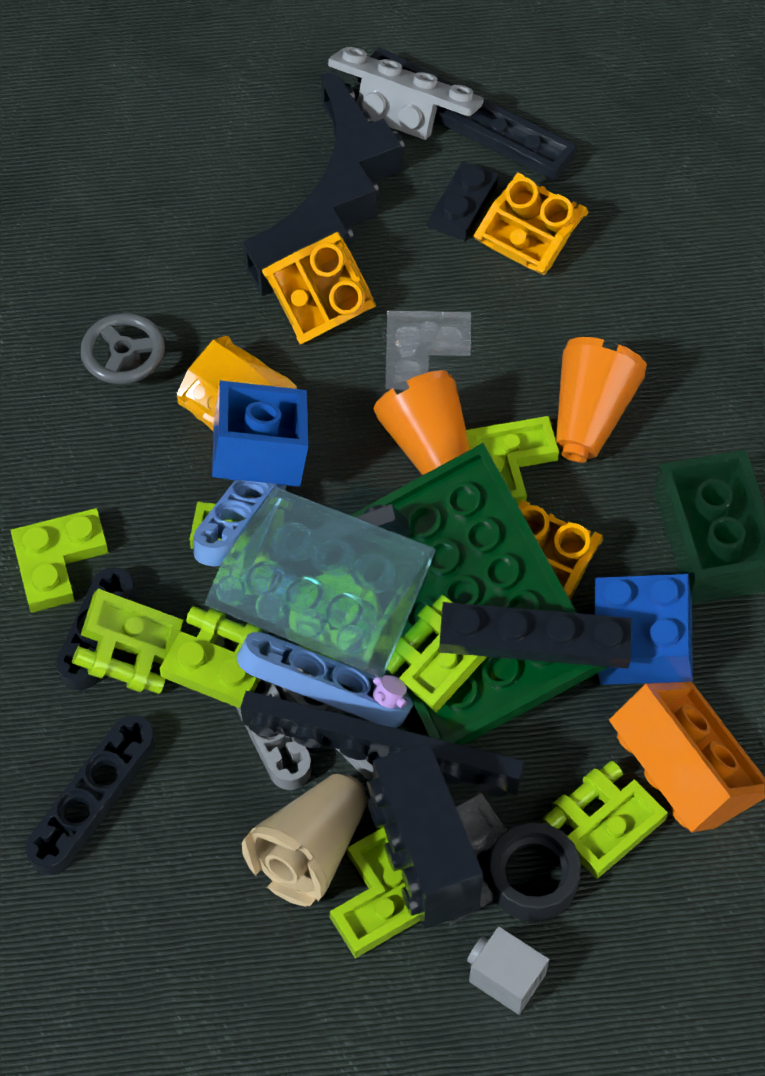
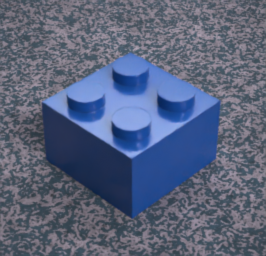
[212,380,308,486]
[595,574,693,685]

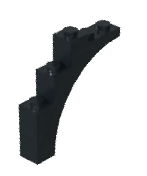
[243,70,405,296]

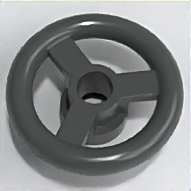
[80,313,165,384]

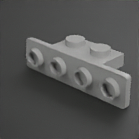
[328,47,484,140]

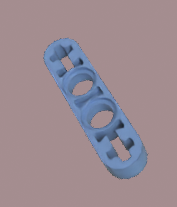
[194,480,287,566]
[237,632,413,728]

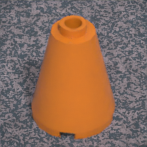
[556,337,647,463]
[373,370,470,475]

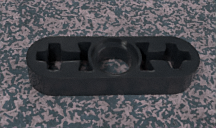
[57,567,135,690]

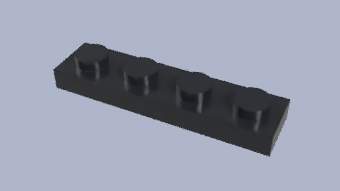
[439,602,632,669]

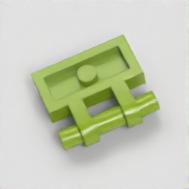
[72,589,183,694]
[380,595,486,712]
[160,606,263,708]
[541,761,668,879]

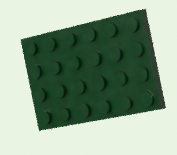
[342,443,607,745]

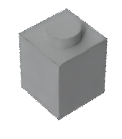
[467,926,549,1015]

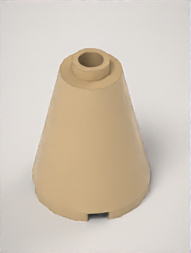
[242,774,368,907]

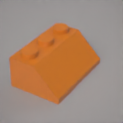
[609,682,765,833]

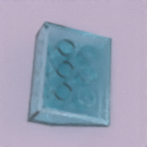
[204,487,436,678]

